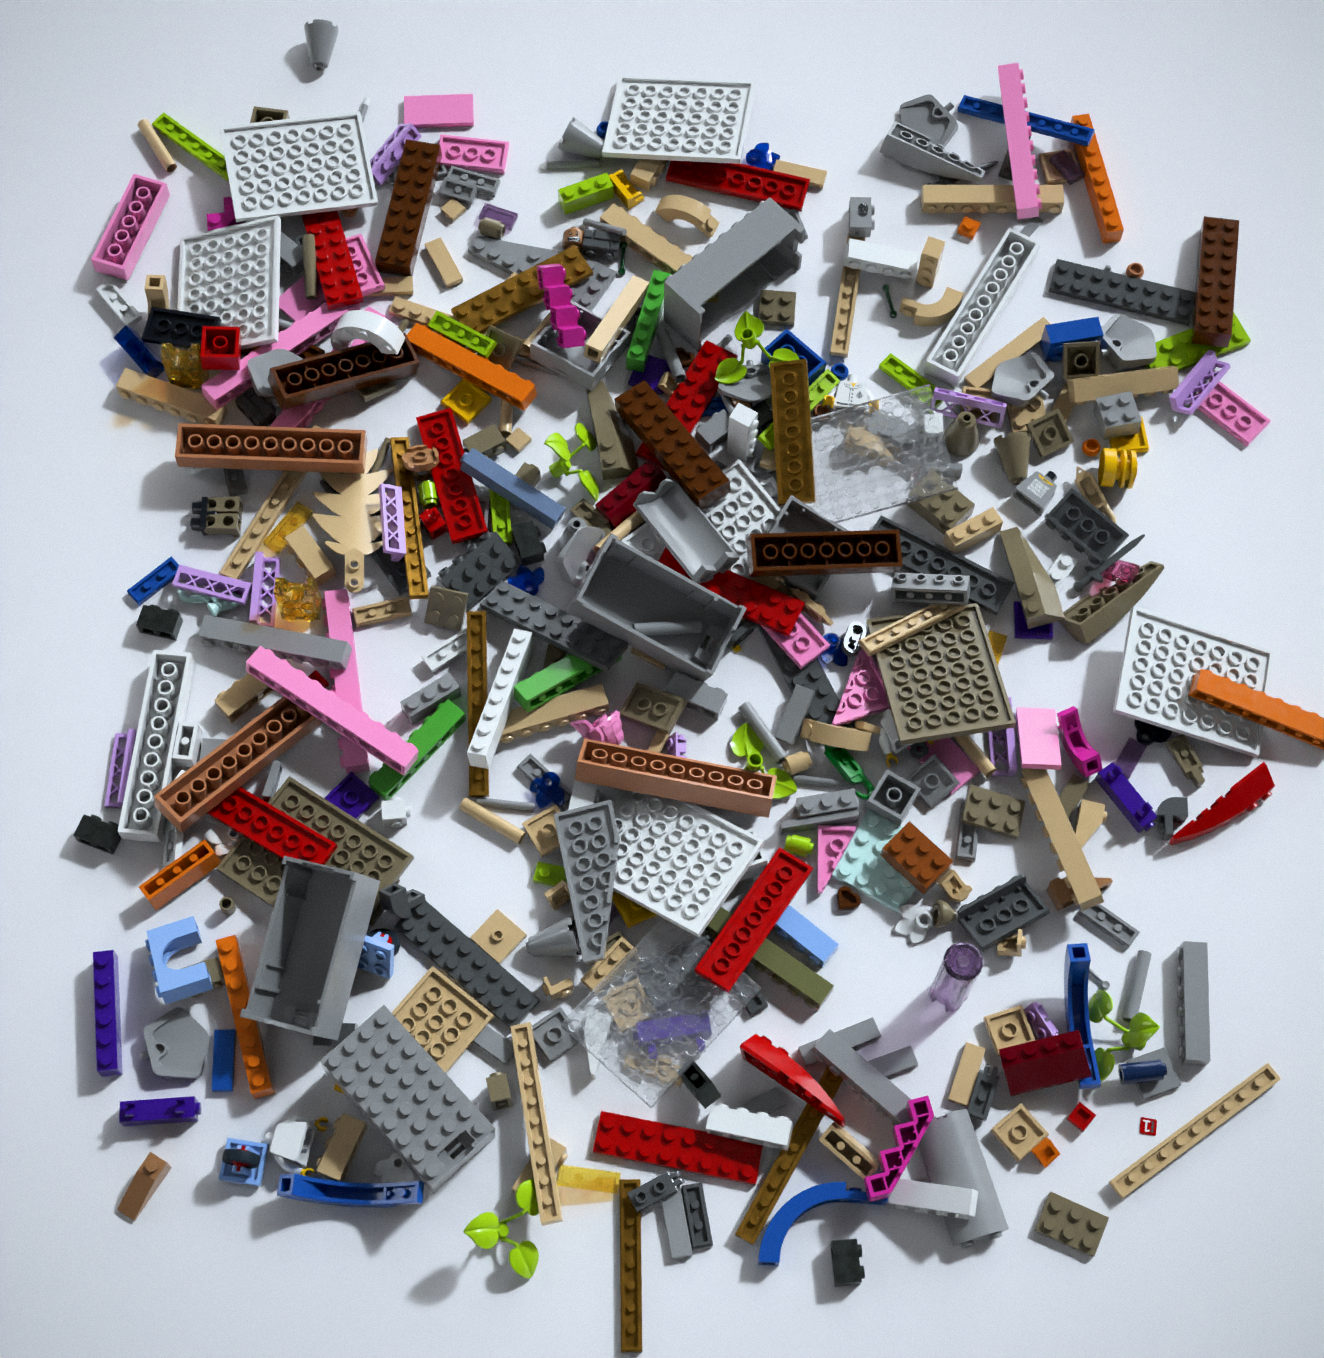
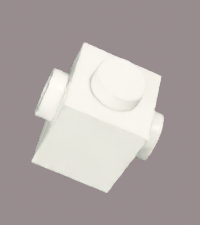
[381,797,411,827]

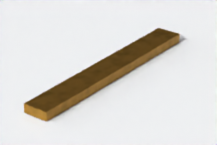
[619,1179,642,1352]

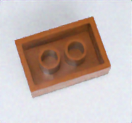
[880,821,954,895]

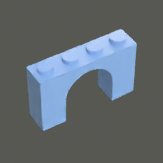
[145,916,213,1004]

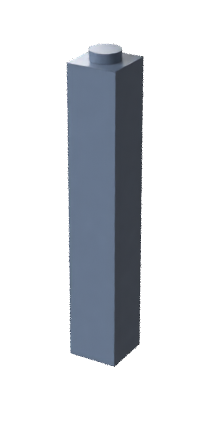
[460,448,566,530]

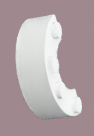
[331,310,405,354]

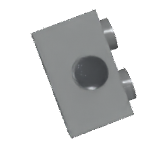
[849,197,875,237]

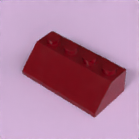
[595,459,667,530]
[999,1030,1092,1096]

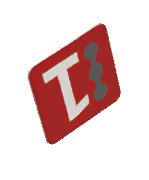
[1139,1117,1157,1136]

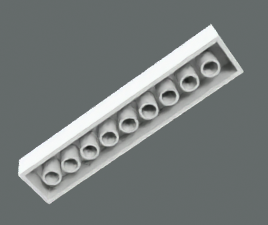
[924,228,1041,388]
[118,650,195,843]

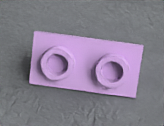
[666,732,687,758]
[1024,1002,1059,1039]

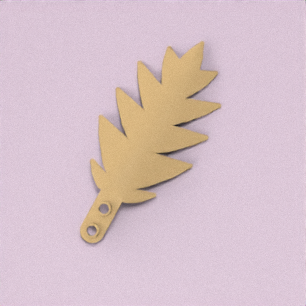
[312,449,393,593]

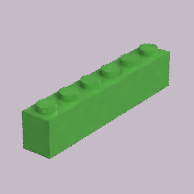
[626,270,671,372]
[514,654,622,713]
[368,699,466,801]

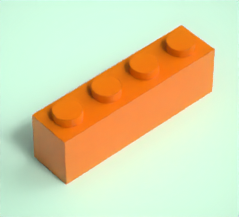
[139,839,221,910]

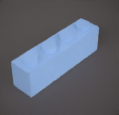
[773,905,839,968]

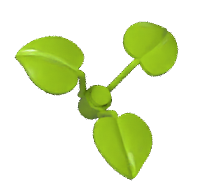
[715,311,800,384]
[544,423,600,502]
[731,723,797,799]
[1088,989,1160,1082]
[463,1177,539,1278]

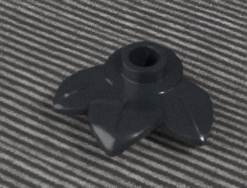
[1134,719,1172,746]

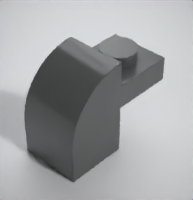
[1155,797,1188,840]
[378,883,426,918]

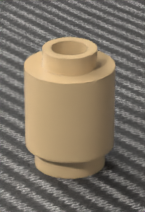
[782,751,812,776]

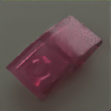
[1100,560,1140,583]

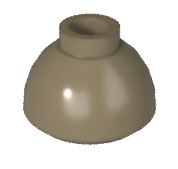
[931,900,957,928]

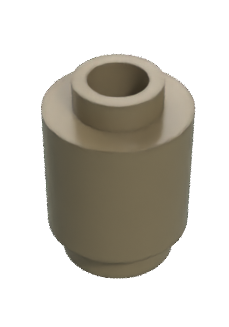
[478,217,506,239]

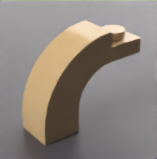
[655,195,719,238]
[144,275,169,319]
[899,287,964,326]
[800,718,872,751]

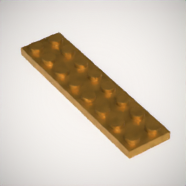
[451,245,593,333]
[770,359,816,506]

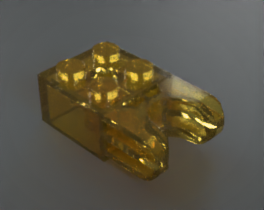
[160,343,209,389]
[274,577,322,622]

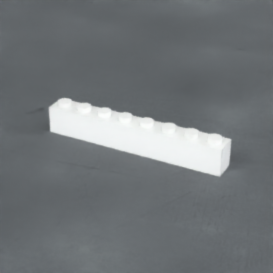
[467,629,535,769]

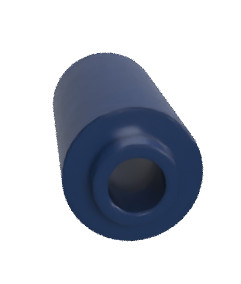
[1118,1059,1167,1085]

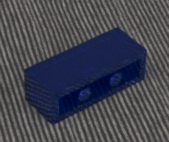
[114,325,168,378]

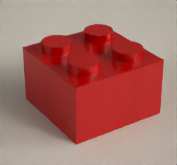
[200,326,242,370]

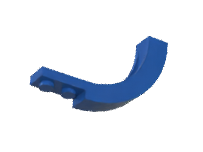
[1064,943,1101,1089]
[277,1173,425,1208]
[757,1182,888,1266]

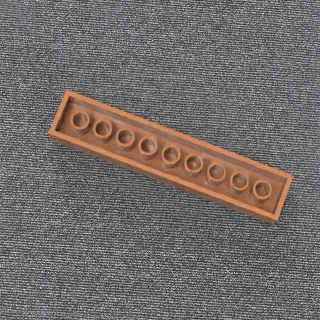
[175,423,368,474]
[154,696,323,833]
[575,738,777,818]

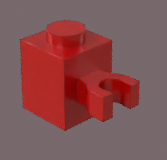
[419,507,448,540]

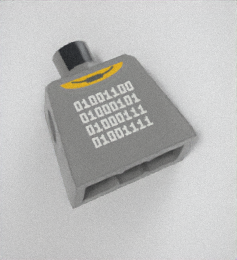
[1013,471,1057,517]

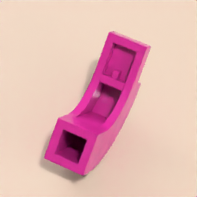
[1057,706,1103,777]

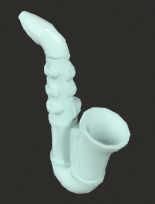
[177,589,240,617]

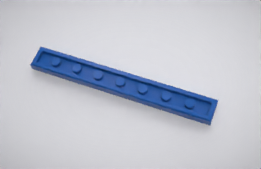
[958,95,1095,146]

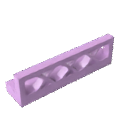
[370,123,421,185]
[1169,350,1231,415]
[930,387,1007,428]
[379,483,406,562]
[249,551,281,628]
[172,565,252,605]
[988,697,1017,777]
[105,729,137,809]

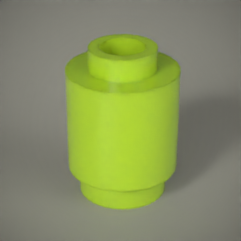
[418,480,439,509]
[784,834,814,858]

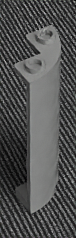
[633,479,740,584]
[919,1109,1009,1248]

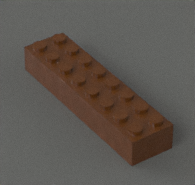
[375,139,442,276]
[1191,216,1239,348]
[267,333,420,410]
[614,380,731,510]
[746,530,903,577]

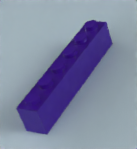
[93,950,123,1077]

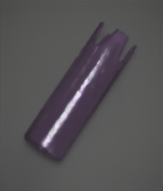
[930,942,983,1012]

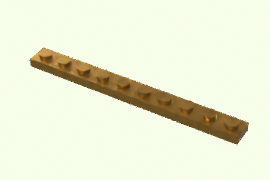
[390,437,429,600]
[467,611,489,797]
[735,1066,844,1245]

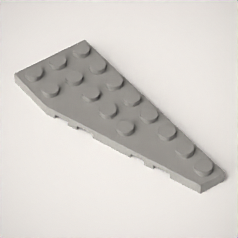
[468,236,617,311]
[553,800,620,965]

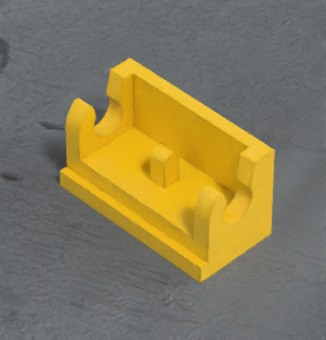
[608,169,644,210]

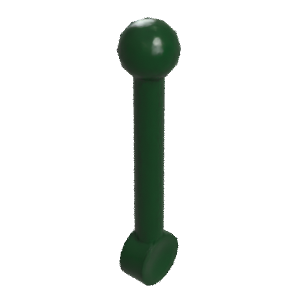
[618,242,627,276]
[882,284,897,318]

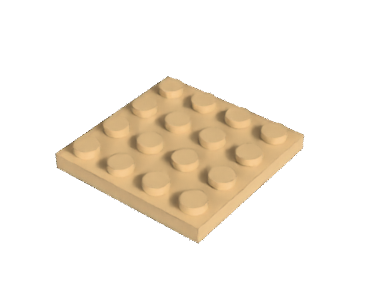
[392,966,494,1074]

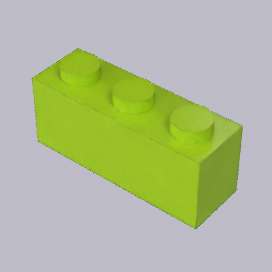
[558,173,614,215]

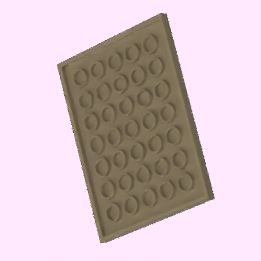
[866,603,1016,745]
[216,776,414,915]

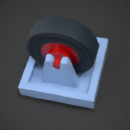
[357,928,400,979]
[218,1138,269,1187]

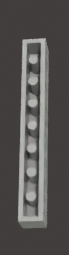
[198,615,352,670]

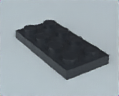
[141,307,222,351]

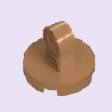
[402,445,439,481]

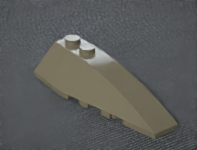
[586,380,638,480]
[999,527,1065,629]
[1059,561,1165,644]

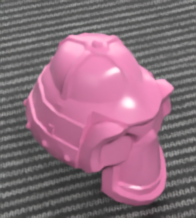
[570,710,624,745]

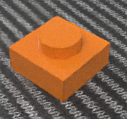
[957,216,981,240]
[1031,1137,1060,1168]

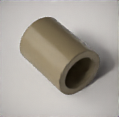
[219,897,236,915]

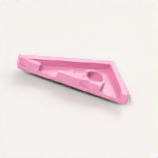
[817,825,856,894]

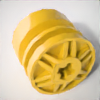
[1098,448,1138,489]

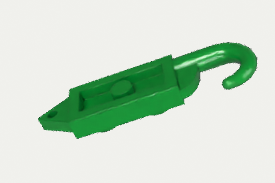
[824,745,874,800]

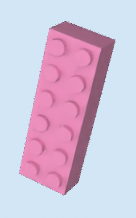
[91,174,170,281]

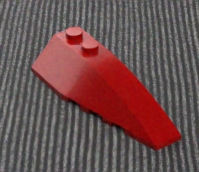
[1168,762,1275,845]
[739,1034,846,1127]

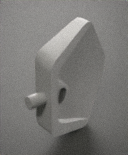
[899,94,958,148]
[1100,314,1157,370]
[247,349,303,406]
[991,353,1054,408]
[718,360,772,402]
[557,526,605,588]
[140,1007,210,1080]

